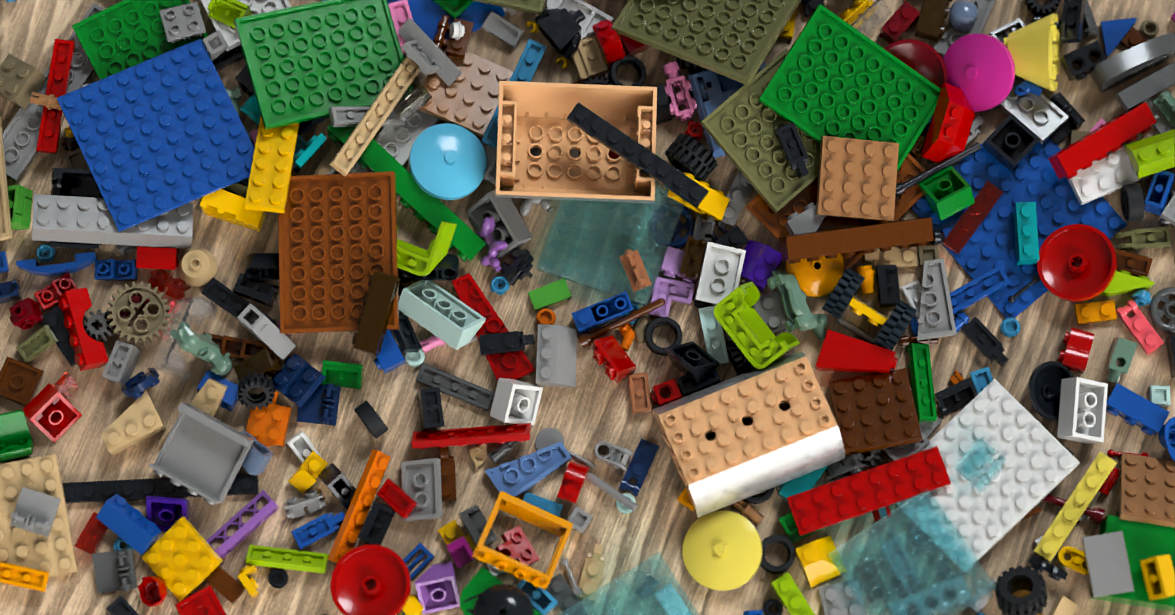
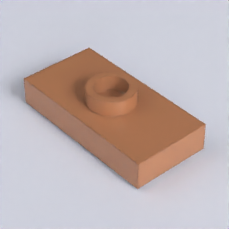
[628,372,652,414]

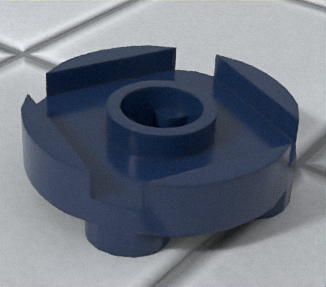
[121,368,160,399]

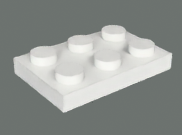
[694,242,746,305]

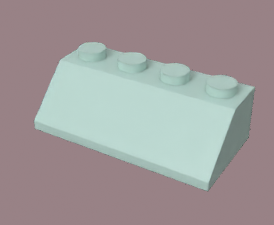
[399,280,486,350]

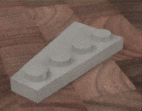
[934,0,996,57]
[917,258,957,341]

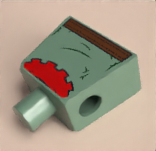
[1105,337,1138,384]

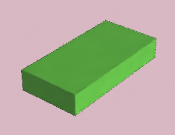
[528,278,572,311]

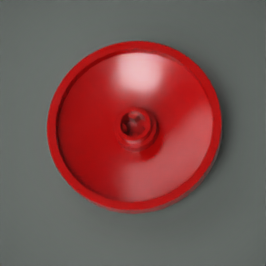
[1037,224,1117,302]
[330,544,411,615]

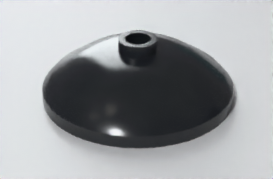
[1028,361,1074,420]
[473,584,534,615]

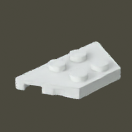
[547,0,613,40]

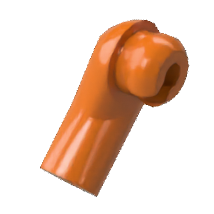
[618,323,635,351]

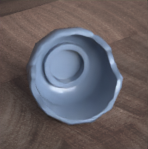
[948,0,978,31]

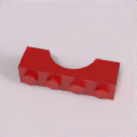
[58,287,108,371]

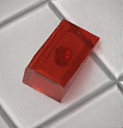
[74,512,108,555]

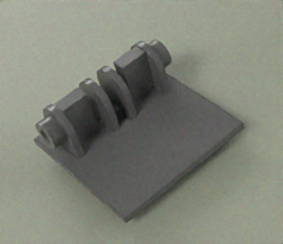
[92,548,138,593]

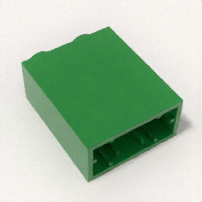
[1091,515,1175,612]

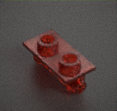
[148,269,191,301]

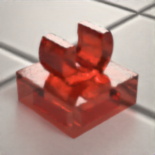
[52,372,79,398]

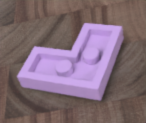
[648,276,695,318]

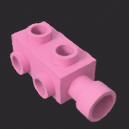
[663,62,697,121]

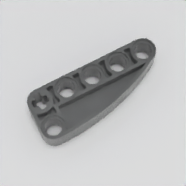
[1091,32,1175,92]

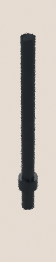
[895,142,981,197]

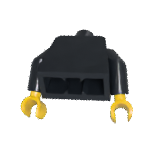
[526,8,586,69]

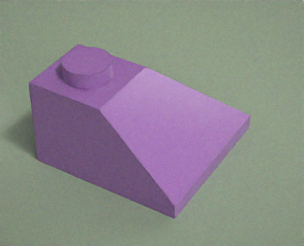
[415,561,460,614]

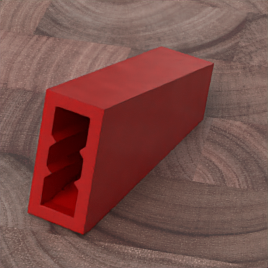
[815,329,898,373]

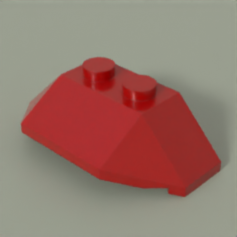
[921,83,975,163]

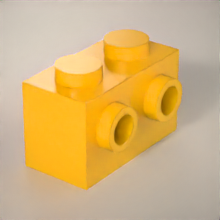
[1140,554,1175,600]

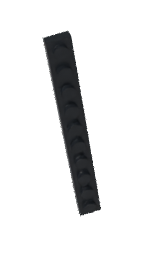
[62,474,259,504]

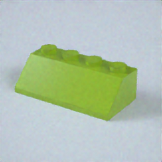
[1124,129,1175,179]

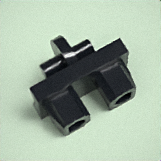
[500,248,534,286]

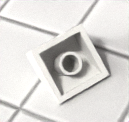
[490,378,543,425]

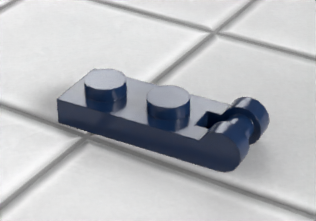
[619,438,659,497]

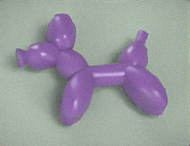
[476,216,508,272]

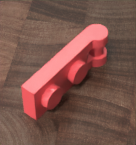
[1116,299,1164,355]

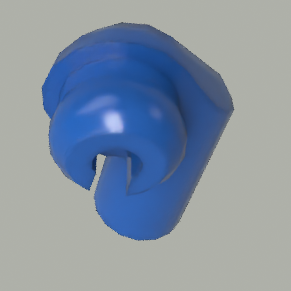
[1014,81,1043,96]

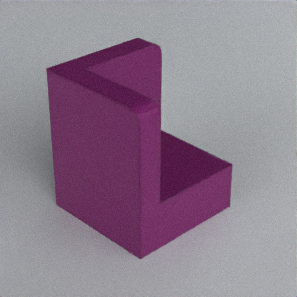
[446,536,476,568]

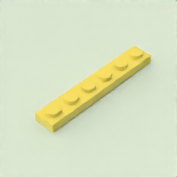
[1034,452,1117,562]

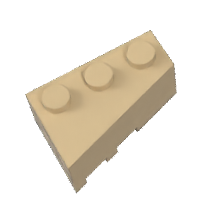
[101,390,166,455]

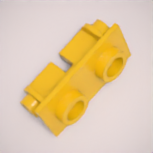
[840,0,876,28]

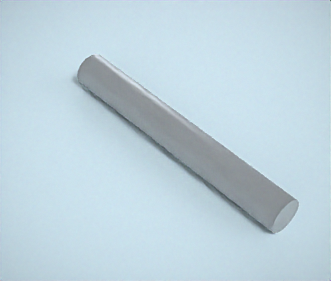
[836,317,884,348]
[586,472,638,511]

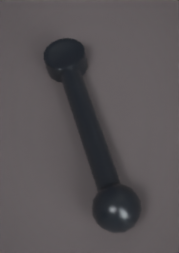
[1008,275,1041,303]

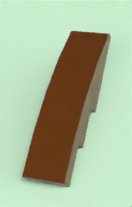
[203,332,280,363]

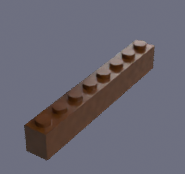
[779,217,934,264]

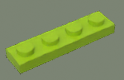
[246,545,329,574]

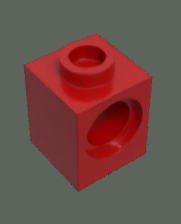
[650,378,682,407]

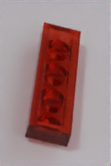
[942,181,1004,255]

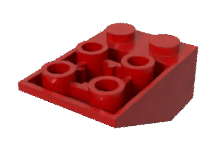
[593,335,636,383]

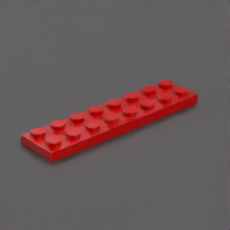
[786,446,951,536]

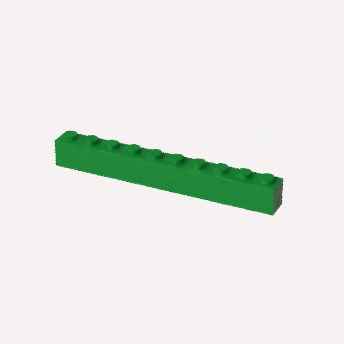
[327,124,486,263]

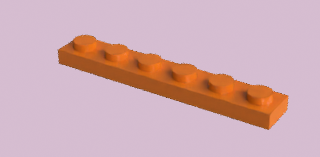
[327,449,391,564]

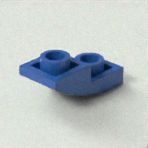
[95,259,138,281]

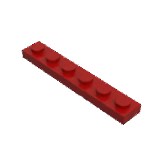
[36,39,75,155]
[411,423,532,449]

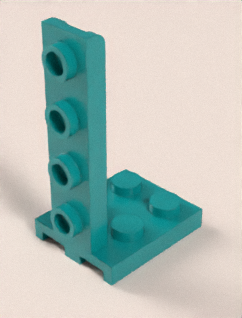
[240,95,327,173]

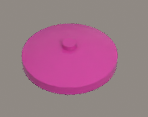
[943,34,1015,112]

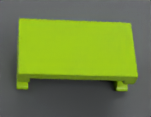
[207,0,252,29]

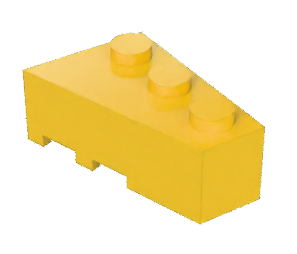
[200,189,267,232]

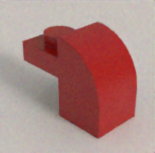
[557,460,589,504]

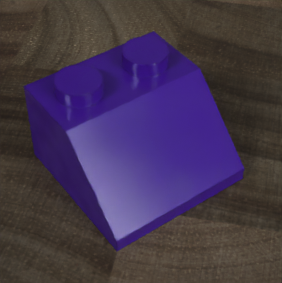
[740,240,783,293]

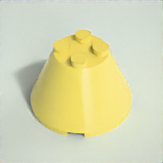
[1003,13,1060,92]

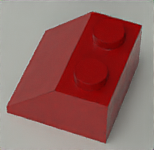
[22,383,82,443]

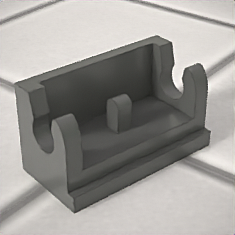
[459,505,498,547]

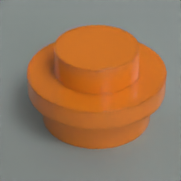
[536,308,556,325]

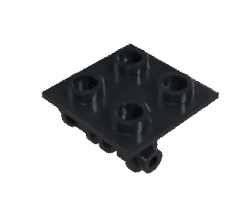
[1049,92,1085,145]

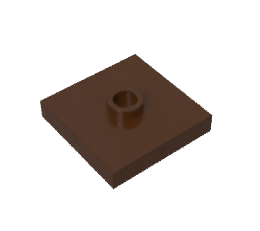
[0,356,44,406]

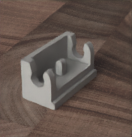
[102,340,141,387]

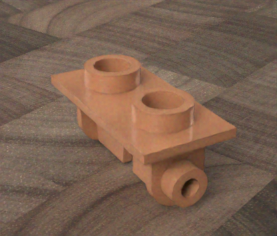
[619,249,652,292]

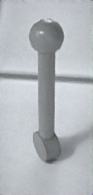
[561,558,582,596]

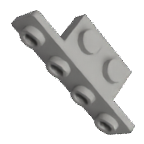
[398,19,462,86]

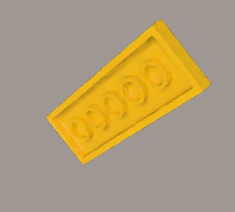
[245,117,300,213]

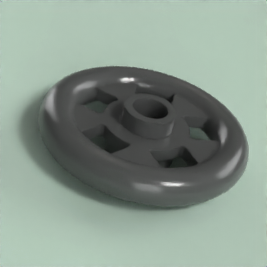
[1149,287,1175,333]

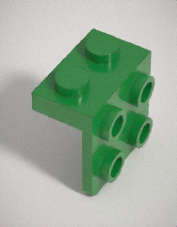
[0,410,34,462]

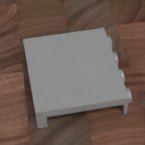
[149,403,254,505]

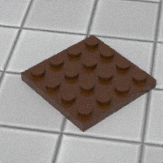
[829,368,922,455]

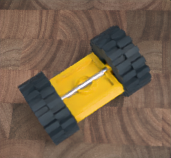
[822,267,917,351]

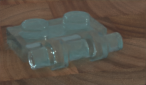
[954,438,1006,490]

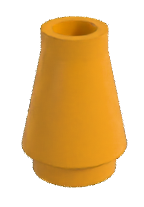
[856,265,875,294]

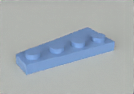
[485,442,573,498]

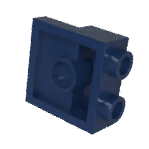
[272,354,326,408]

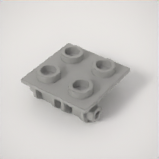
[159,2,206,43]
[10,487,61,537]

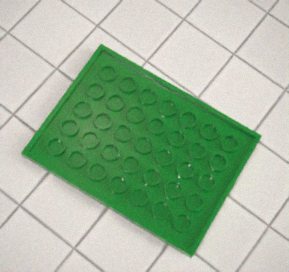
[234,0,415,130]
[758,4,941,171]

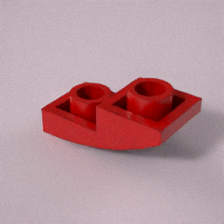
[33,273,78,312]

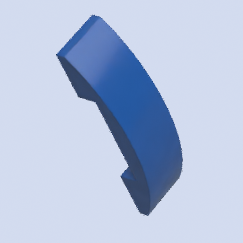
[16,252,98,276]

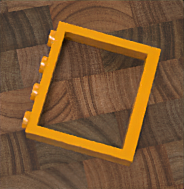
[472,491,573,589]

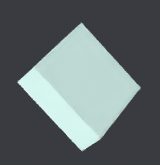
[1149,385,1170,406]

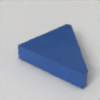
[1100,18,1137,57]

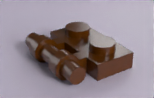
[433,15,474,59]

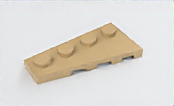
[161,379,228,444]

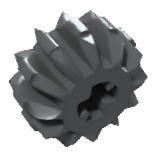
[83,309,116,342]

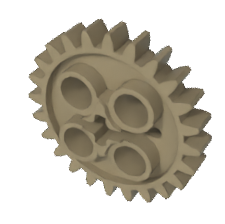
[106,281,171,345]

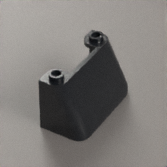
[49,168,102,249]

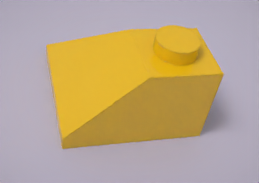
[795,535,847,588]

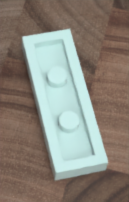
[698,305,729,365]

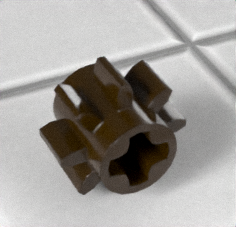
[909,135,926,158]

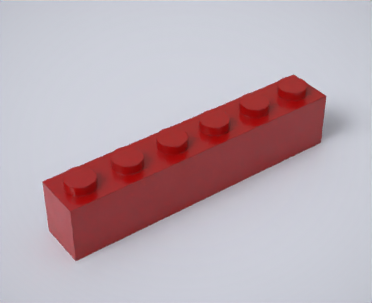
[1048,102,1157,179]

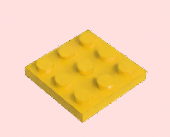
[141,517,223,602]

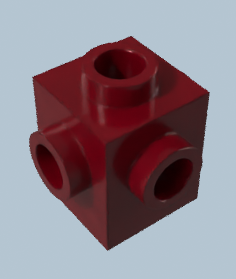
[9,297,44,330]

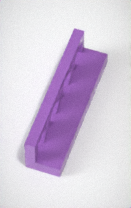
[206,490,279,559]

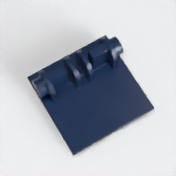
[297,384,341,426]

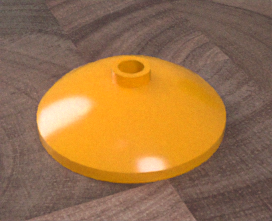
[785,254,844,297]

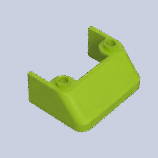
[397,221,457,276]

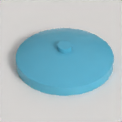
[409,123,487,200]

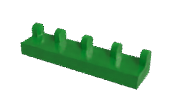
[905,343,937,423]

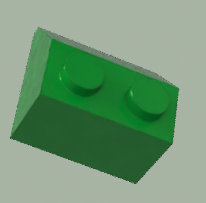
[918,165,975,221]

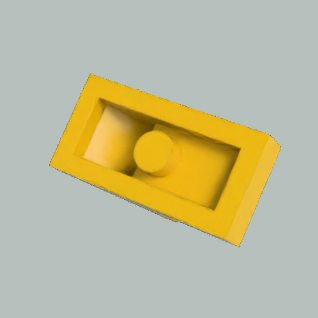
[288,450,329,493]

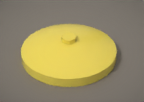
[682,510,763,591]

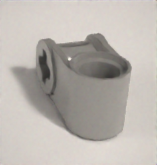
[594,441,633,471]

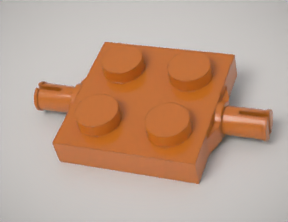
[246,391,292,448]

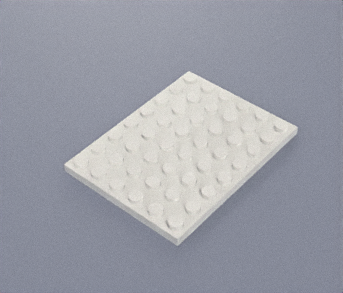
[895,379,1080,574]

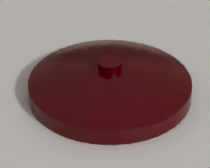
[884,39,948,89]

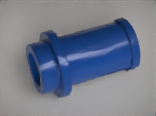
[953,311,970,337]

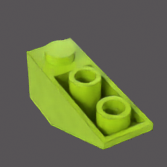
[1099,270,1154,297]

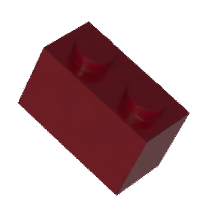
[879,1,920,44]

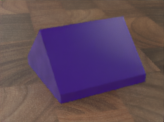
[146,496,190,532]

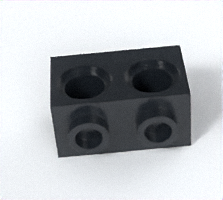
[1060,40,1107,81]

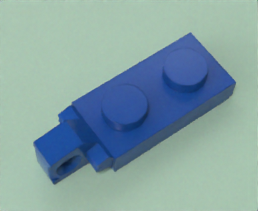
[291,511,345,550]

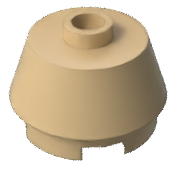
[178,248,217,286]

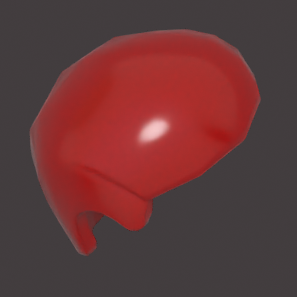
[138,576,167,607]

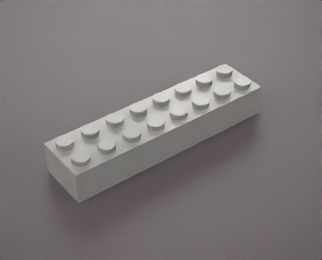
[32,194,193,249]

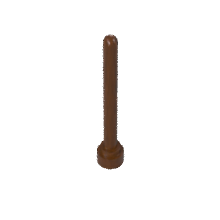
[577,298,665,349]

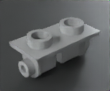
[283,490,326,519]

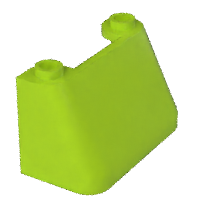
[714,281,800,369]

